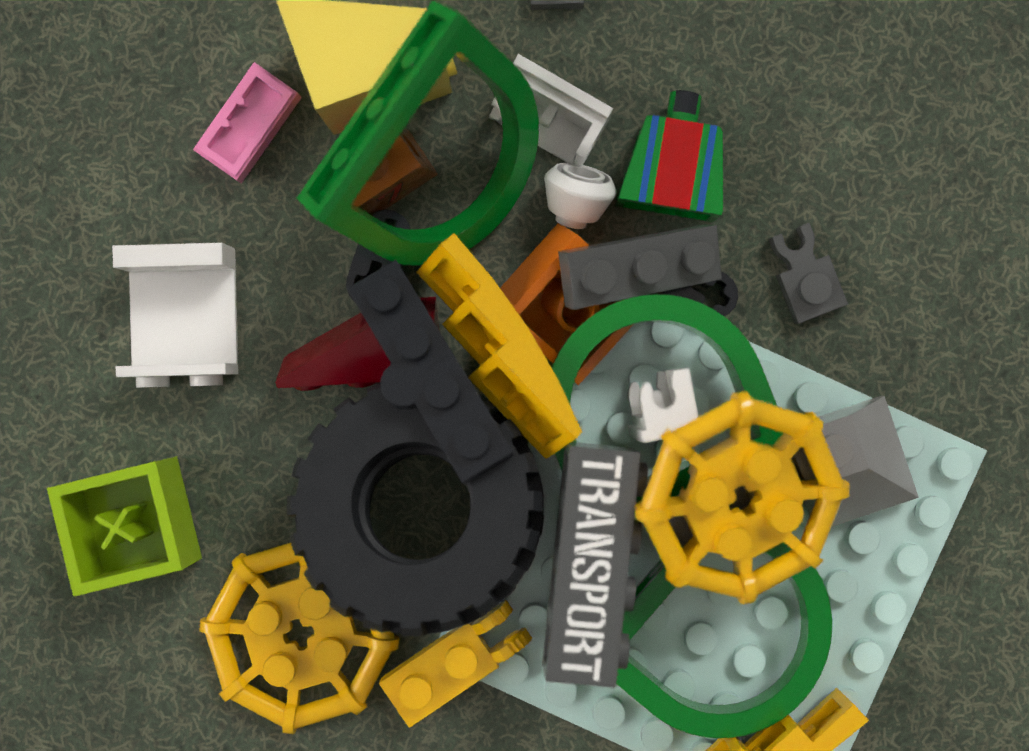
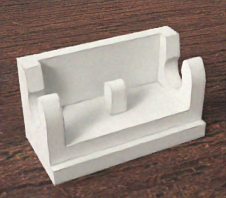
[489,54,613,165]
[628,368,698,443]

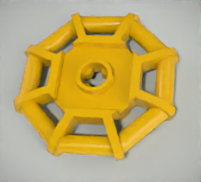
[635,392,850,605]
[199,542,399,734]

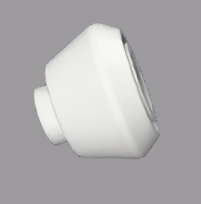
[544,163,617,229]

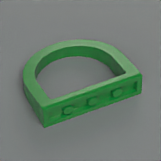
[296,0,539,266]
[552,294,783,505]
[616,542,832,738]

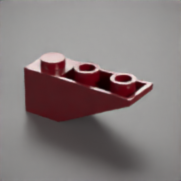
[275,296,439,391]

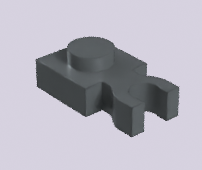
[768,223,848,324]

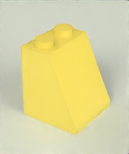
[276,0,458,135]

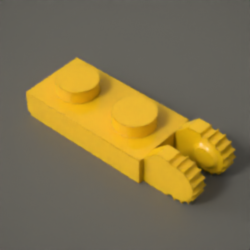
[379,600,532,728]

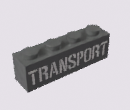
[542,442,648,688]

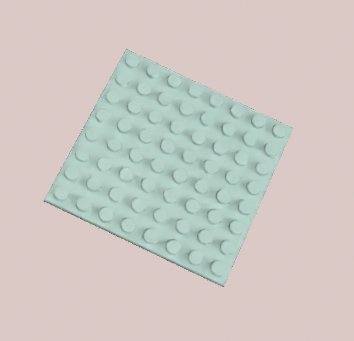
[439,322,987,751]

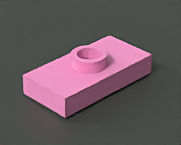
[193,62,302,184]

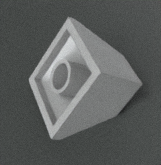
[804,396,919,527]

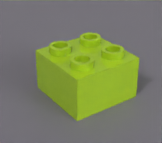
[47,456,202,597]

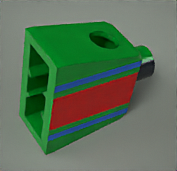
[615,90,723,223]

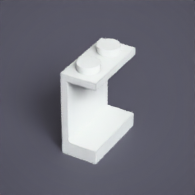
[112,243,238,388]

